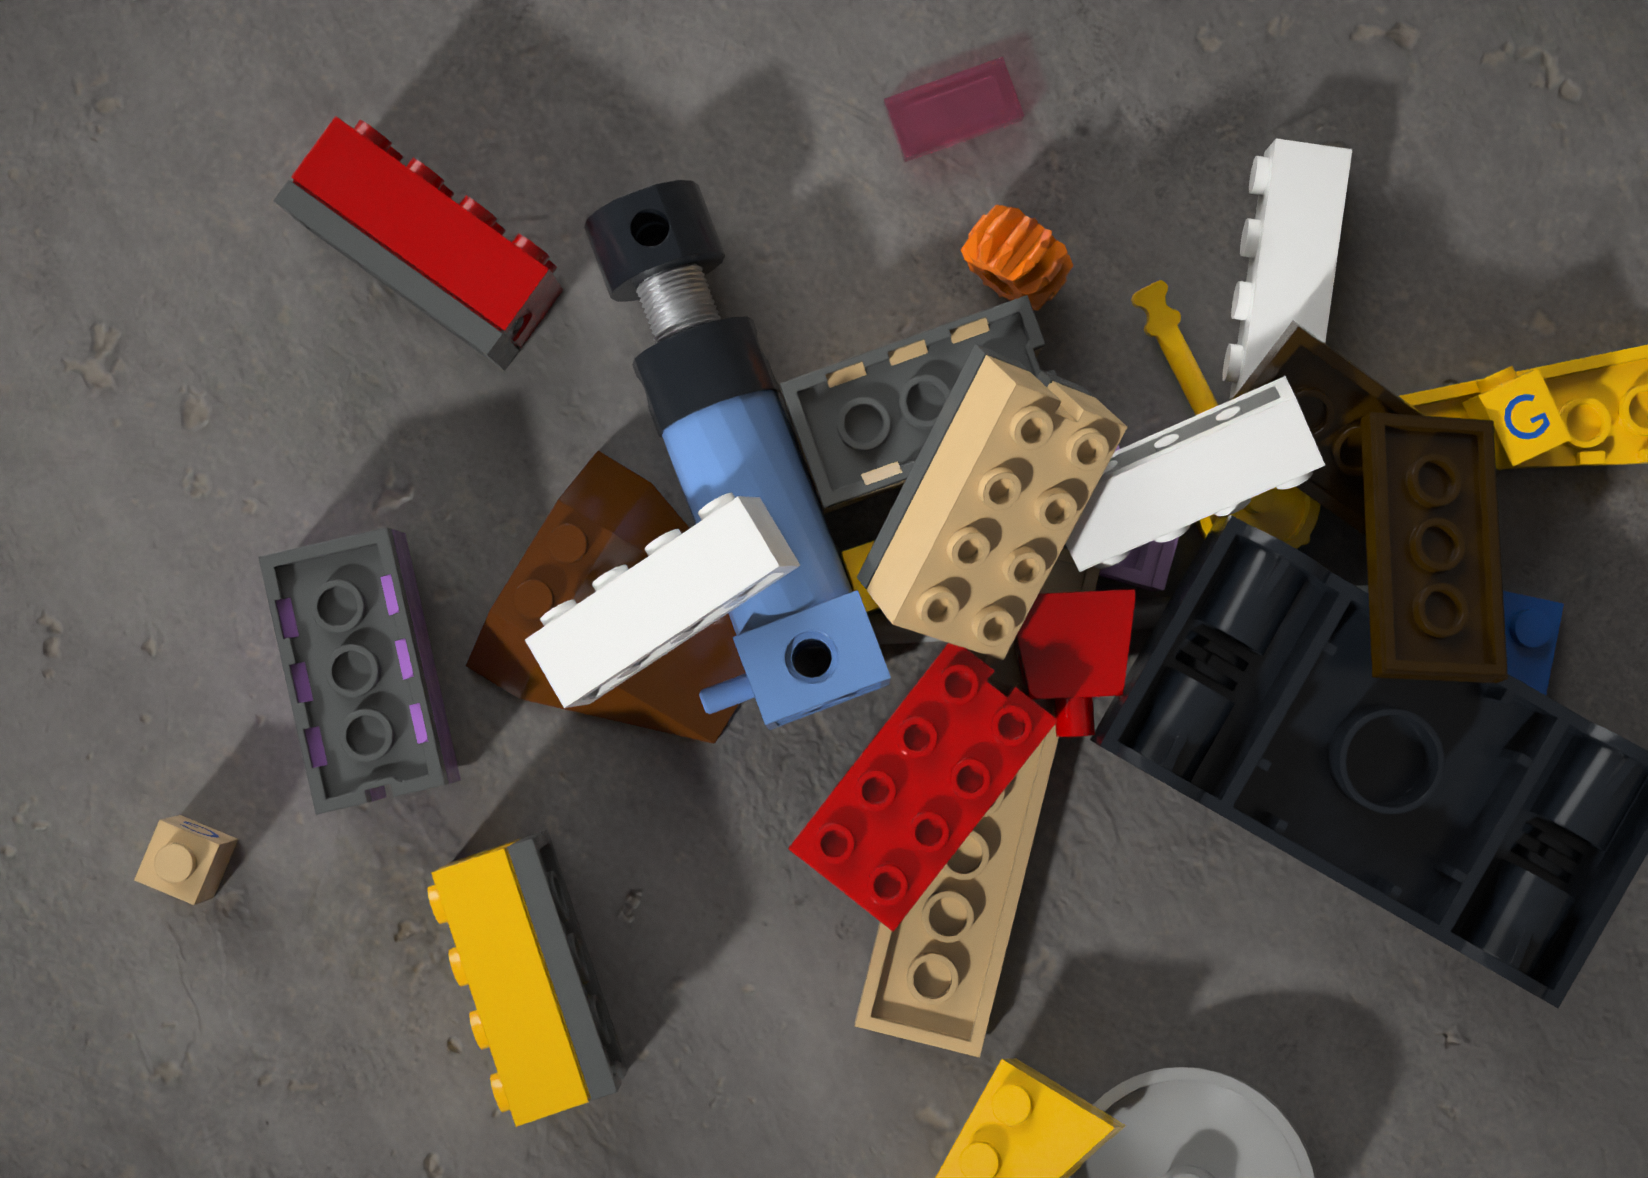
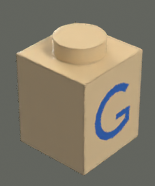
[134,815,238,905]

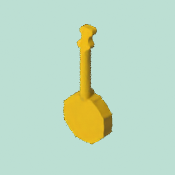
[1131,280,1321,549]

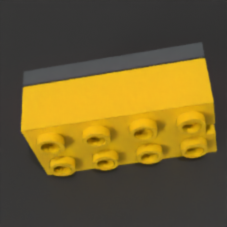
[427,829,628,1127]

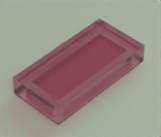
[883,57,1024,163]

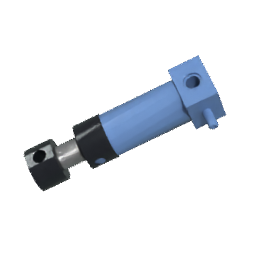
[584,180,891,730]

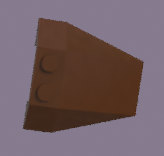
[465,450,746,744]

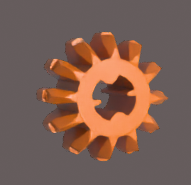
[961,205,1074,311]

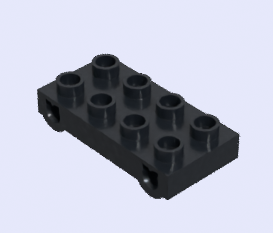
[1090,515,1648,1008]

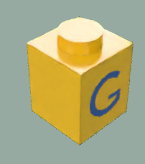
[1462,366,1572,470]

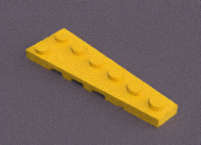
[1399,345,1648,469]

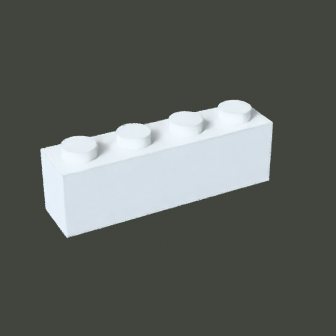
[1223,138,1352,399]
[1065,376,1325,572]
[525,493,801,708]

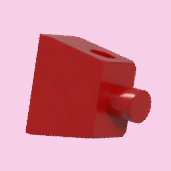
[1013,589,1135,737]

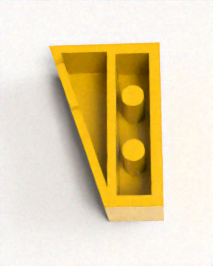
[935,1058,1127,1178]

